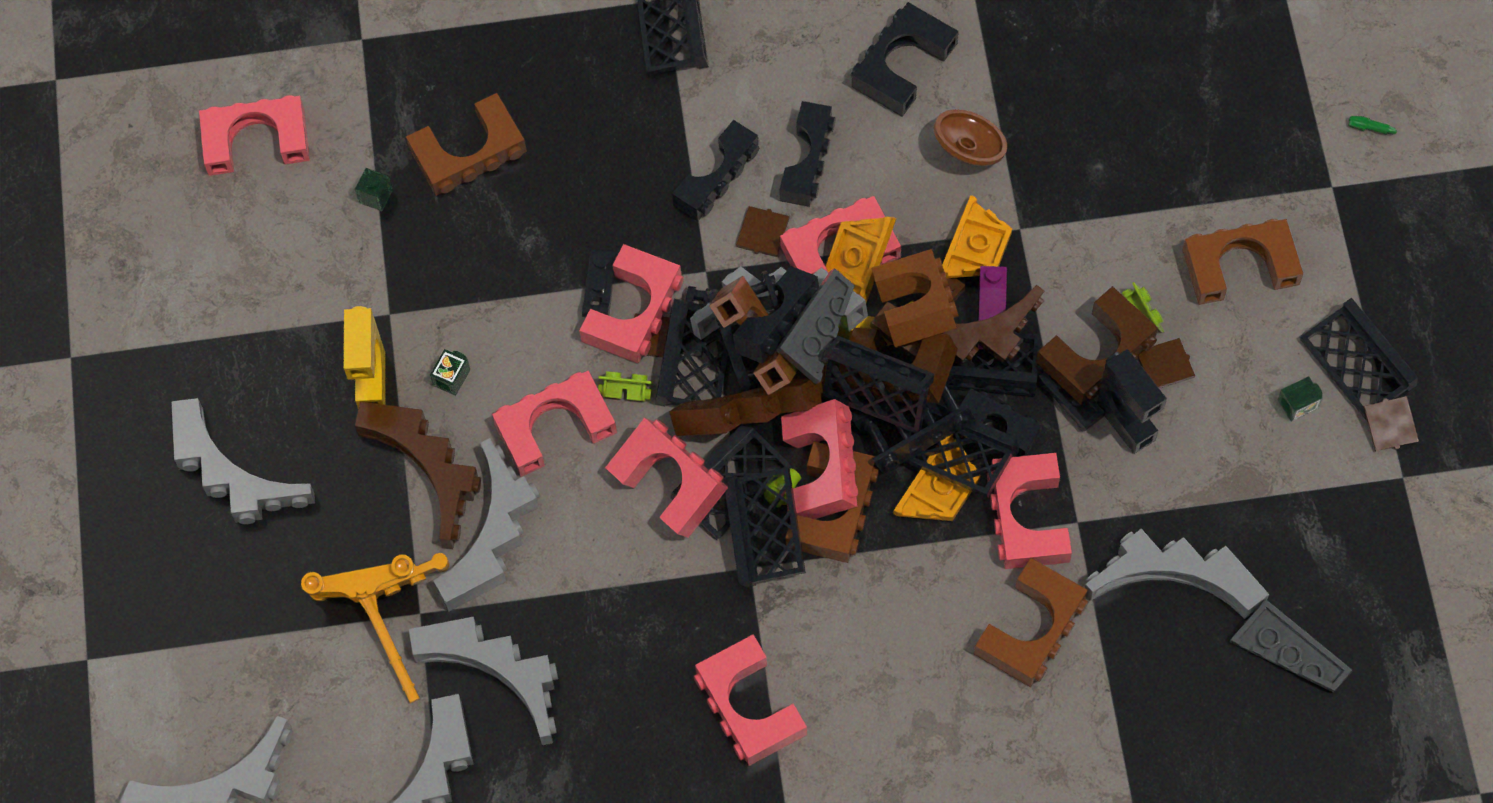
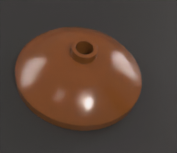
[934,109,1007,166]

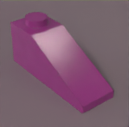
[978,266,1007,349]

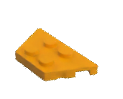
[942,195,1012,278]
[825,216,897,303]
[894,434,981,521]

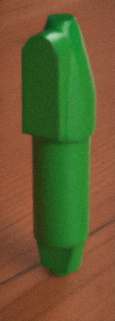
[1348,116,1397,135]

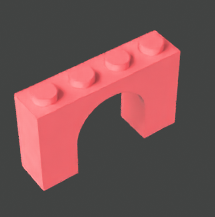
[199,95,310,176]
[780,196,901,274]
[579,244,684,364]
[492,371,617,477]
[781,399,858,519]
[605,418,728,538]
[987,453,1072,569]
[693,635,807,766]

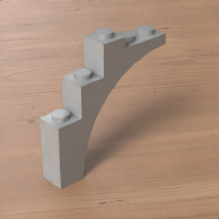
[690,266,868,340]
[172,398,315,524]
[433,438,540,612]
[1085,529,1269,619]
[409,617,558,745]
[392,694,473,803]
[119,716,293,803]

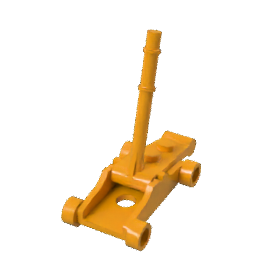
[301,553,450,703]

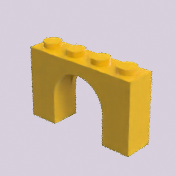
[344,306,385,409]

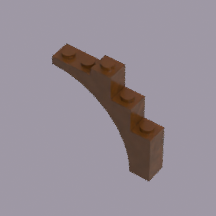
[870,285,1045,364]
[669,362,838,436]
[355,402,481,550]

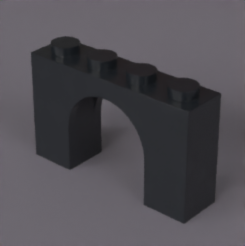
[851,2,959,117]
[1097,349,1167,454]

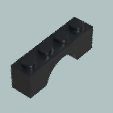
[779,101,836,207]
[672,120,760,221]
[733,266,819,364]

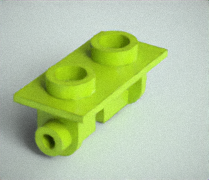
[1122,282,1165,333]
[598,371,654,402]

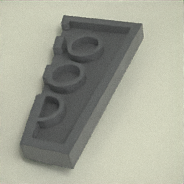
[776,269,855,384]
[1230,600,1352,692]

